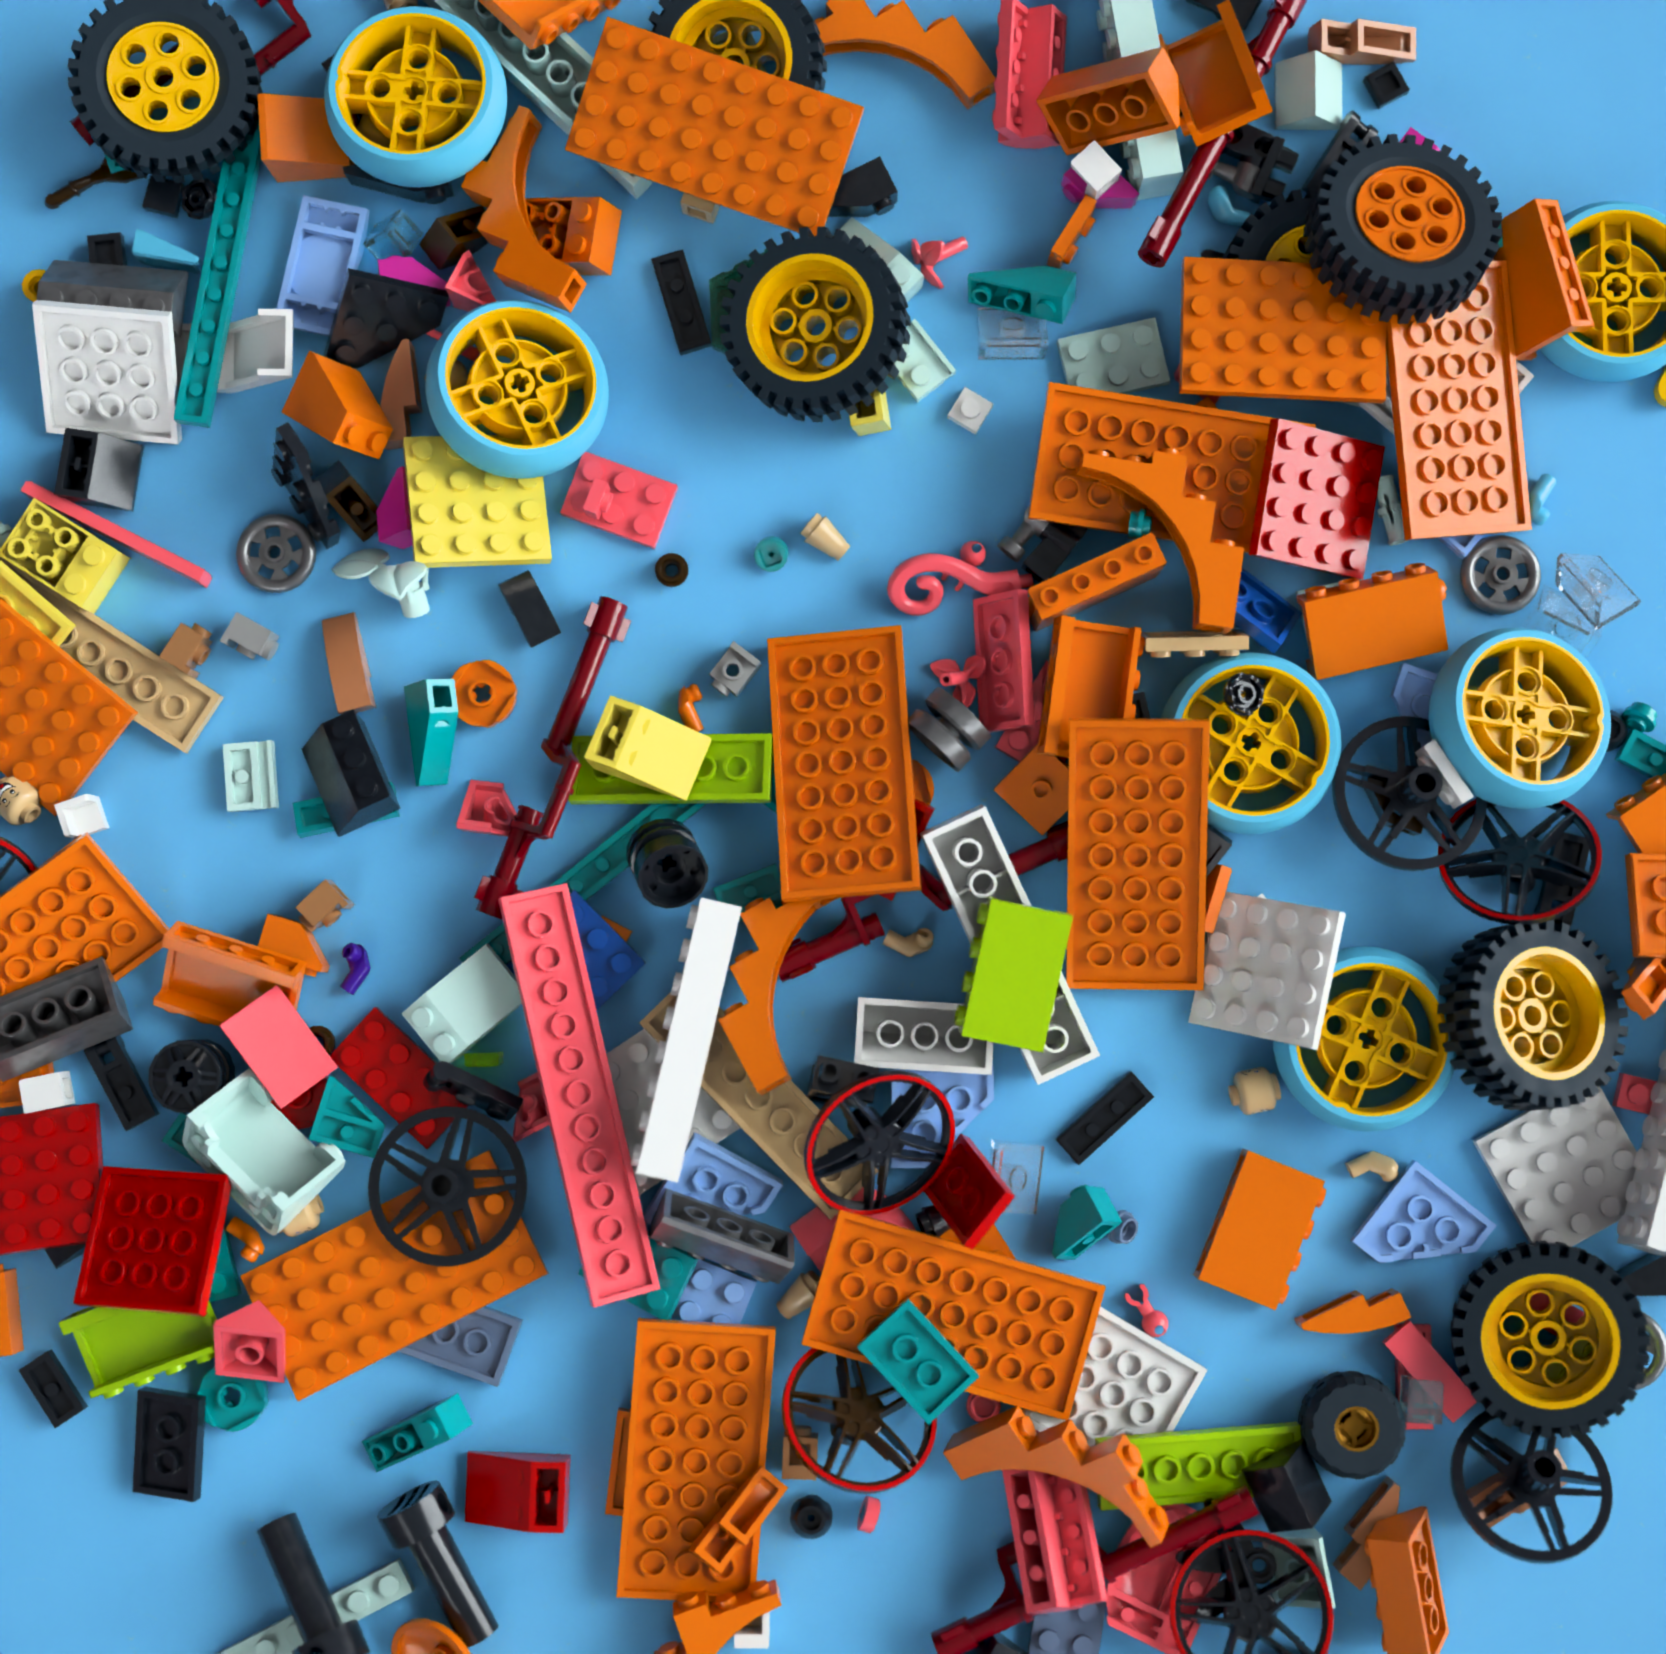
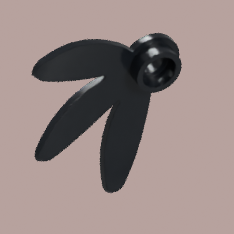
[1175,1498,1277,1624]

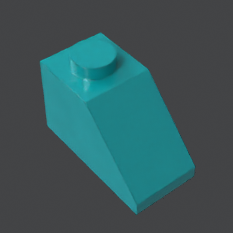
[1052,1185,1122,1260]

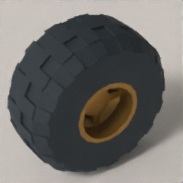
[1298,1371,1406,1479]

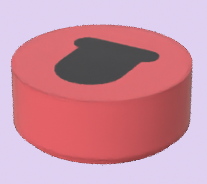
[857,1496,881,1533]

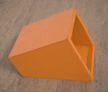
[258,93,358,183]
[281,350,393,460]

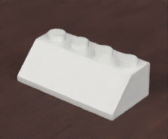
[854,997,994,1075]

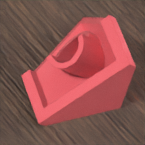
[445,250,496,312]
[456,779,517,837]
[512,1072,549,1142]

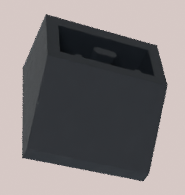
[54,428,144,512]

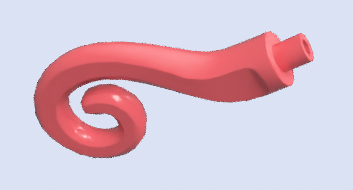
[887,553,1034,616]

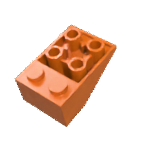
[526,197,622,276]

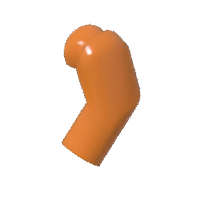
[678,684,704,732]

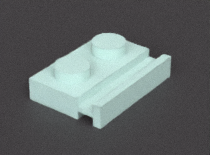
[895,319,956,403]
[223,740,279,812]

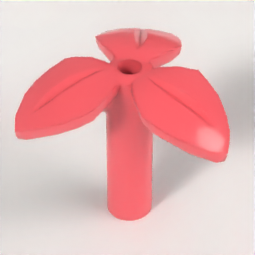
[911,236,968,289]
[930,655,986,708]

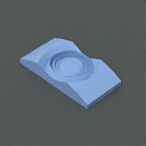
[276,195,370,337]

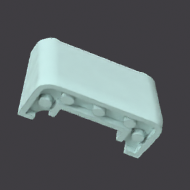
[182,1068,346,1235]

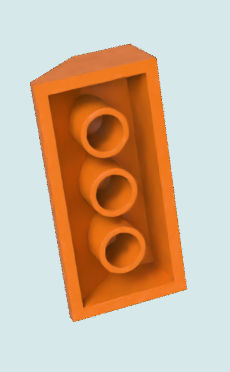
[1036,46,1180,155]
[1364,1506,1449,1654]

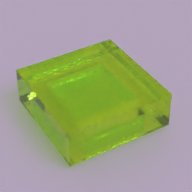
[464,1051,504,1067]

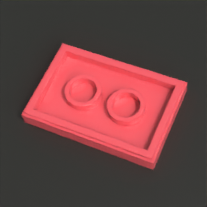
[219,985,338,1109]

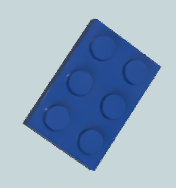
[1234,567,1303,654]
[570,890,646,1010]

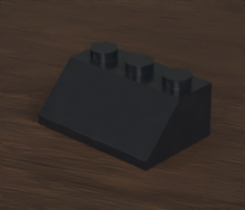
[302,710,401,837]

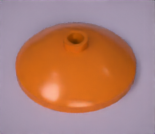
[391,1618,471,1654]

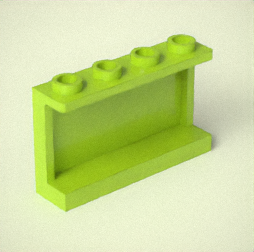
[954,896,1073,1053]
[58,1301,217,1399]

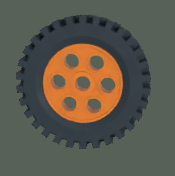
[1303,134,1502,324]

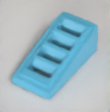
[132,229,203,274]

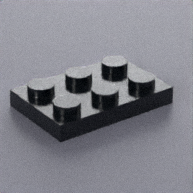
[132,1387,206,1502]

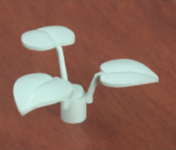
[332,548,430,618]

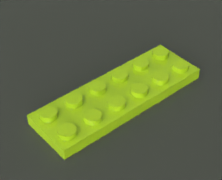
[568,733,773,805]
[1095,1422,1301,1511]

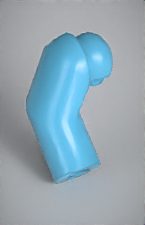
[1208,186,1250,227]
[1529,474,1556,526]

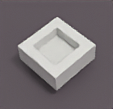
[947,387,993,435]

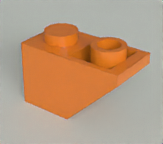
[258,914,330,977]

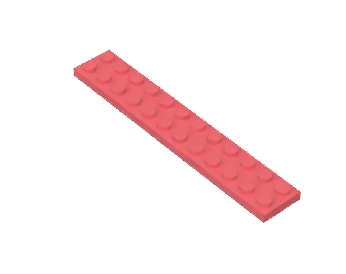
[498,883,660,1307]

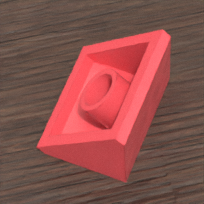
[213,1300,286,1383]

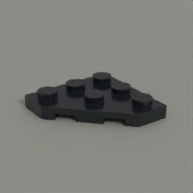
[324,268,449,369]
[271,422,340,549]

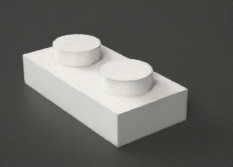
[1415,739,1474,810]

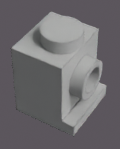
[220,612,279,660]
[709,641,762,697]

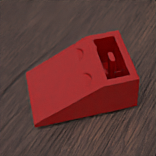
[465,1451,571,1533]

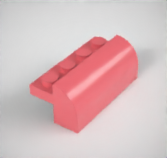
[992,0,1067,149]
[1002,1469,1108,1614]

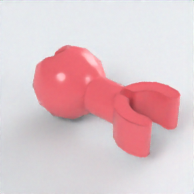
[941,541,986,591]
[1124,1284,1169,1337]

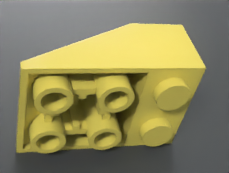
[0,498,131,614]
[584,695,712,801]

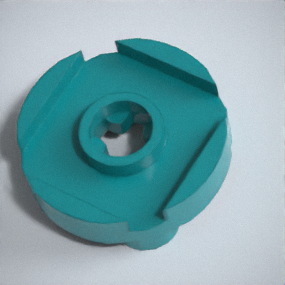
[197,1367,269,1432]

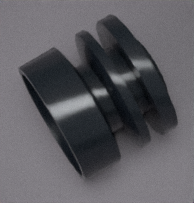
[626,818,708,909]
[149,1039,235,1112]

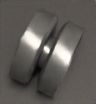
[908,687,992,772]

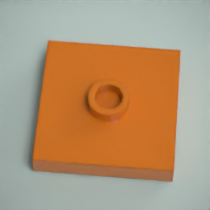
[993,743,1069,836]

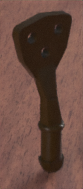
[44,158,142,209]

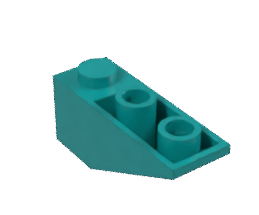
[968,265,1076,324]
[404,679,458,787]
[362,1393,473,1472]

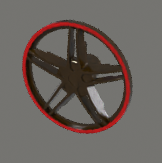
[781,1348,937,1494]

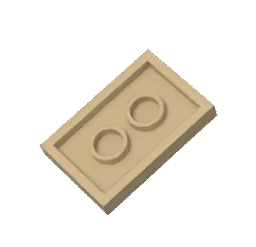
[1141,630,1249,658]

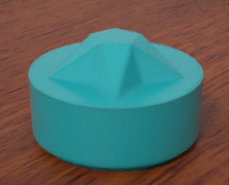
[754,536,789,572]

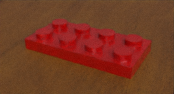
[330,1007,469,1149]

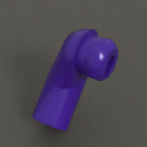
[340,943,371,995]

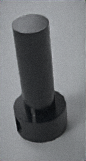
[377,1480,498,1647]
[257,1513,370,1654]

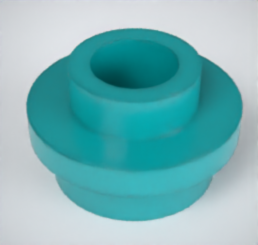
[1128,508,1152,539]
[1622,702,1657,733]

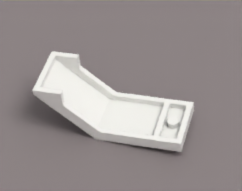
[174,309,293,393]

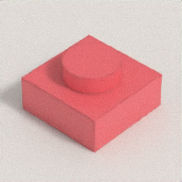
[583,478,613,520]
[1612,1073,1657,1114]

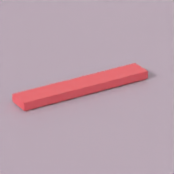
[20,481,212,588]

